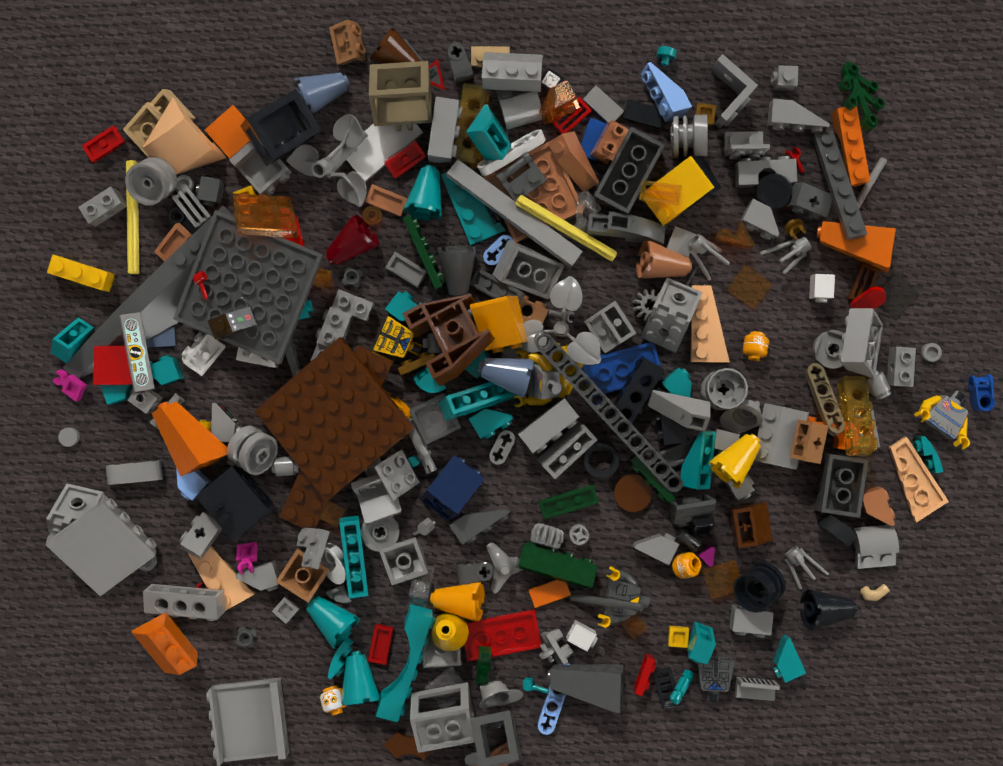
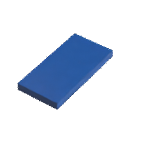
[582,342,664,397]

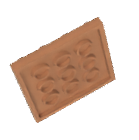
[483,141,584,243]

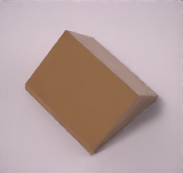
[276,549,330,602]

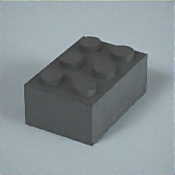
[815,453,868,518]

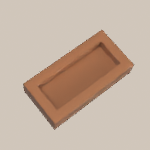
[365,184,407,217]
[154,223,192,262]

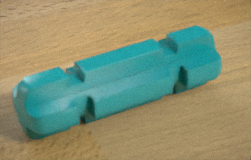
[670,670,694,705]

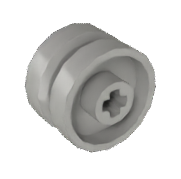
[125,157,177,205]
[227,425,278,475]

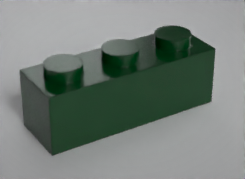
[475,646,491,684]

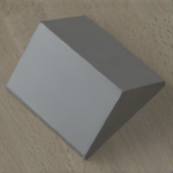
[379,537,428,585]

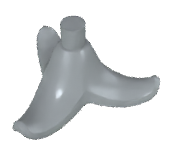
[486,542,522,593]

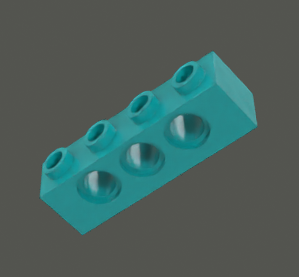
[439,382,517,421]
[339,515,368,599]

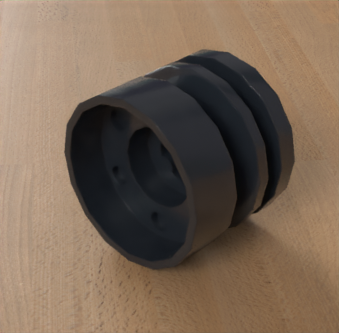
[733,562,785,613]

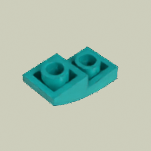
[913,435,943,473]
[328,637,353,680]

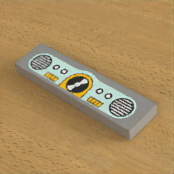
[119,312,155,392]

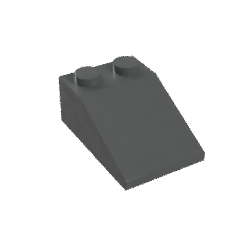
[668,493,716,527]

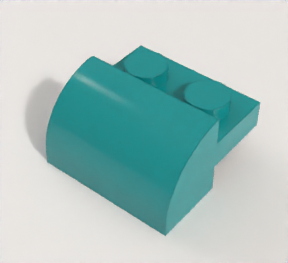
[413,365,446,393]

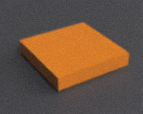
[205,105,250,159]

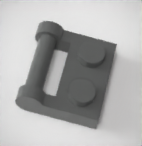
[495,152,547,202]

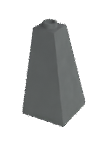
[547,664,624,713]

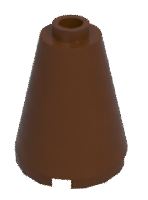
[370,27,421,64]

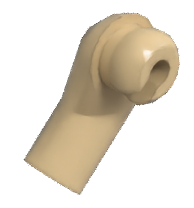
[860,584,890,601]

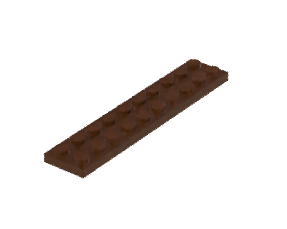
[279,345,394,529]

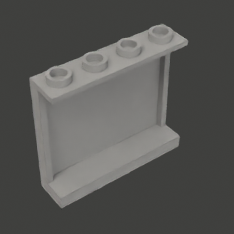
[46,495,157,596]
[206,678,289,766]

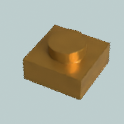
[695,103,717,126]

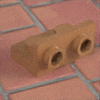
[329,20,366,66]

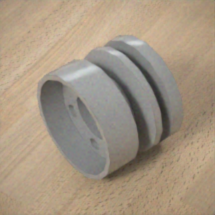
[671,114,708,157]
[700,368,748,411]

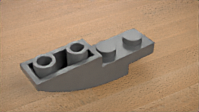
[587,212,665,245]

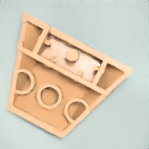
[142,97,226,175]

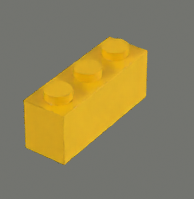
[47,254,115,292]

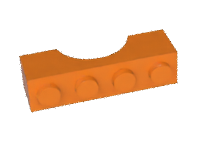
[831,107,870,187]

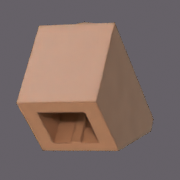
[861,486,895,526]

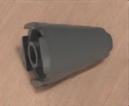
[437,246,476,297]

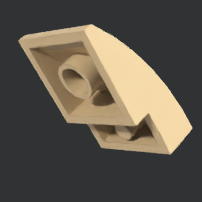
[123,89,195,158]

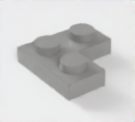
[296,527,330,569]

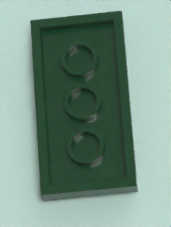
[403,215,446,292]

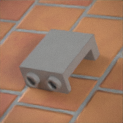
[229,142,292,197]

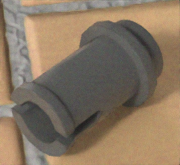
[675,528,701,552]

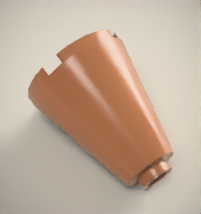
[636,241,692,279]

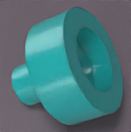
[656,46,677,66]

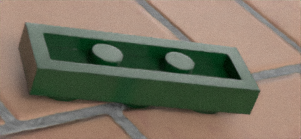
[630,454,675,503]
[538,484,599,519]

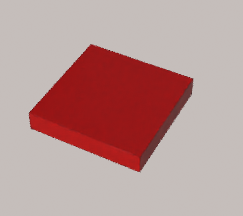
[93,346,132,385]

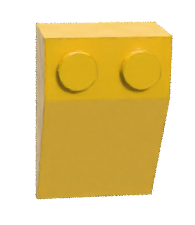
[641,156,714,226]

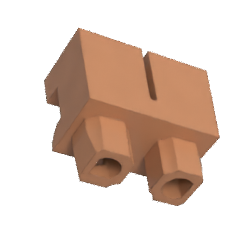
[590,120,629,164]

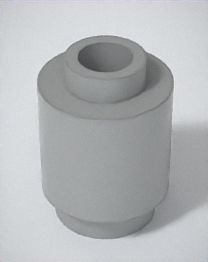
[865,370,891,400]
[271,456,300,477]

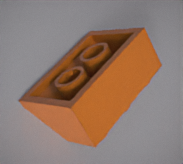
[132,612,198,675]

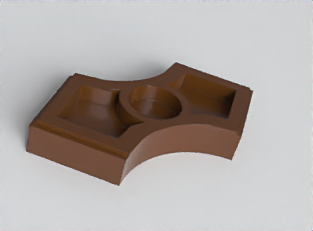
[384,730,434,760]

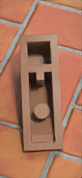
[548,131,599,192]

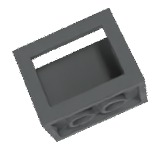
[465,710,523,766]

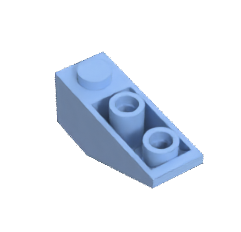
[640,62,692,122]

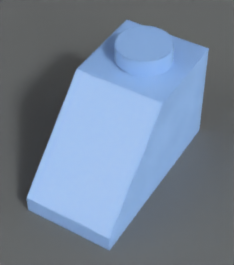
[176,468,212,500]

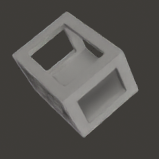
[410,682,475,753]

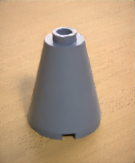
[293,73,349,115]
[478,358,534,398]

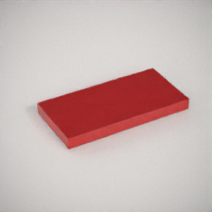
[464,609,542,662]

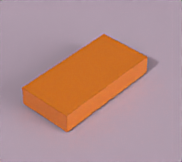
[528,579,571,608]

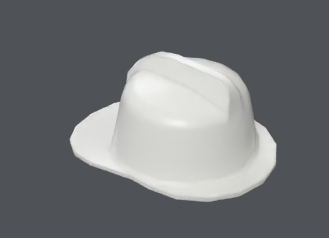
[320,543,346,584]

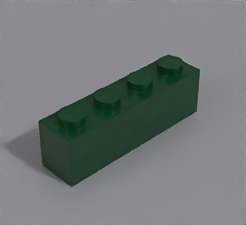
[515,541,598,589]

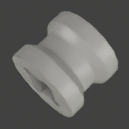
[569,524,589,545]

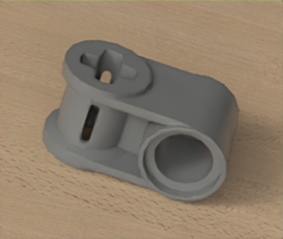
[448,43,474,84]
[457,562,494,585]

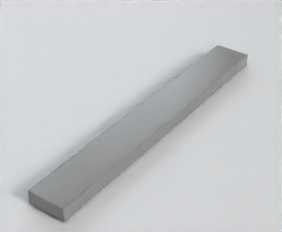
[446,160,583,268]

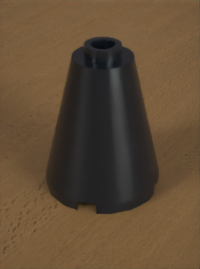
[800,590,857,629]

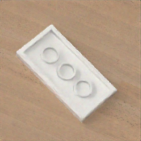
[346,124,423,182]

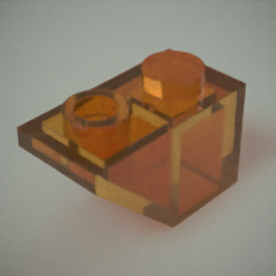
[539,80,580,125]

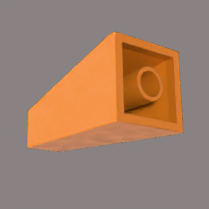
[817,221,896,273]
[152,401,227,476]

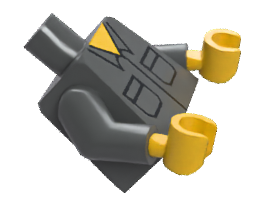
[598,566,650,628]

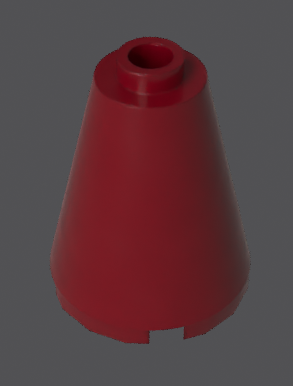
[326,214,380,265]

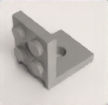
[711,54,758,129]
[641,277,703,352]
[46,484,104,534]

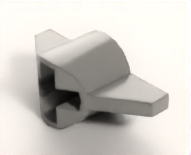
[413,518,435,536]

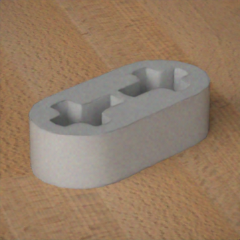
[489,430,515,465]

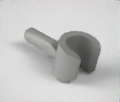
[548,310,574,323]

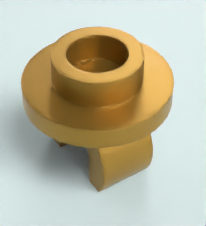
[784,218,806,240]

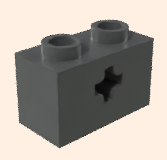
[785,182,833,220]

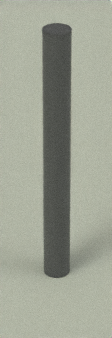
[570,593,644,612]

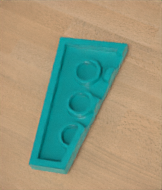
[441,172,506,246]

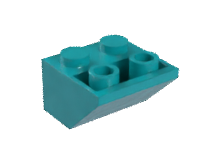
[466,104,511,161]

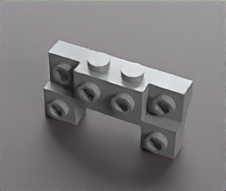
[310,289,375,361]

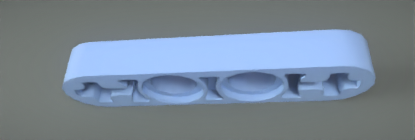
[537,663,570,735]

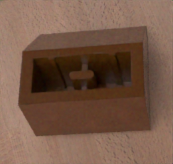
[728,502,773,548]

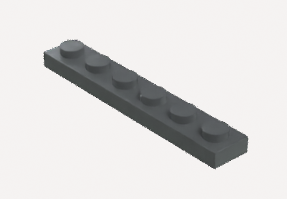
[812,130,867,241]

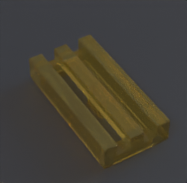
[639,180,682,206]

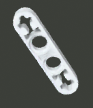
[477,130,546,176]

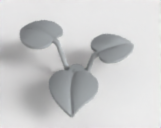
[286,114,367,207]
[520,276,601,365]

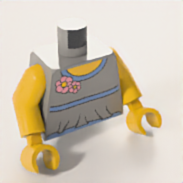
[514,349,562,407]
[914,390,970,450]

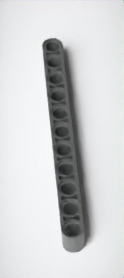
[534,331,683,492]

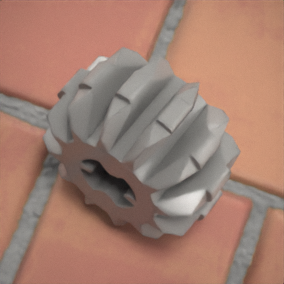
[633,289,659,321]
[530,523,564,549]

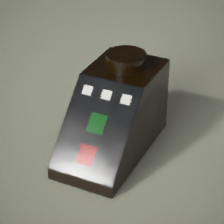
[208,306,258,339]

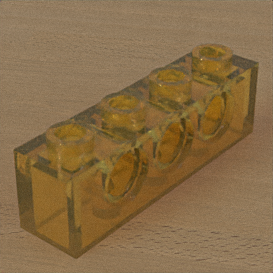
[453,83,490,166]
[837,376,878,456]

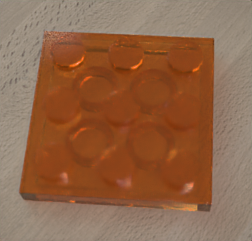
[232,193,298,238]

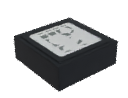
[541,67,564,95]

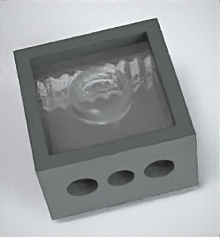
[409,393,461,445]

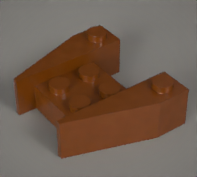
[402,294,495,386]

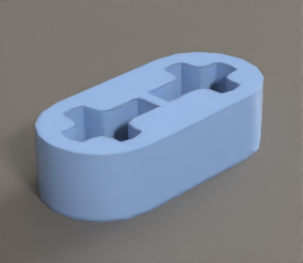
[483,235,514,266]

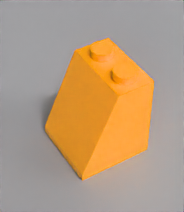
[470,296,528,353]

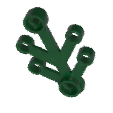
[838,62,885,132]

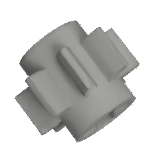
[423,333,442,353]

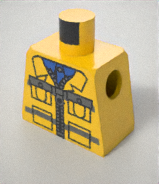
[373,316,423,358]

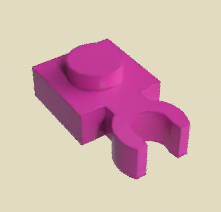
[52,369,87,402]
[236,542,258,575]

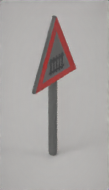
[404,39,445,90]

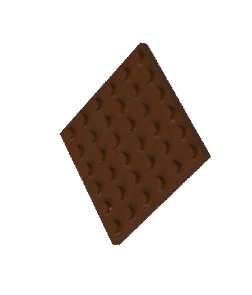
[255,337,415,502]

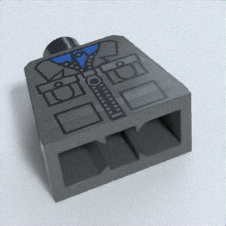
[696,656,735,702]

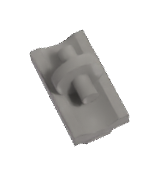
[539,629,573,665]

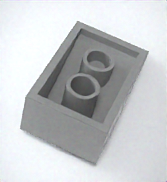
[492,240,565,300]

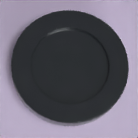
[756,173,792,209]

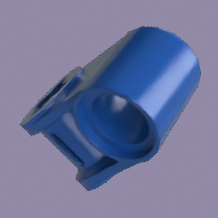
[968,374,995,411]

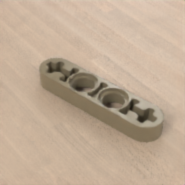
[805,363,845,436]

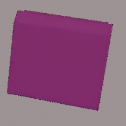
[696,545,715,567]

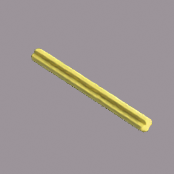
[126,160,140,275]
[515,195,617,261]

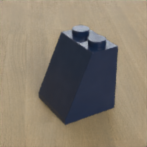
[420,455,484,522]

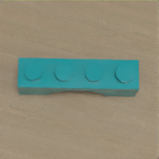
[100,355,185,405]

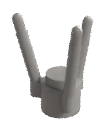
[688,234,730,281]
[760,237,811,274]
[785,546,829,590]

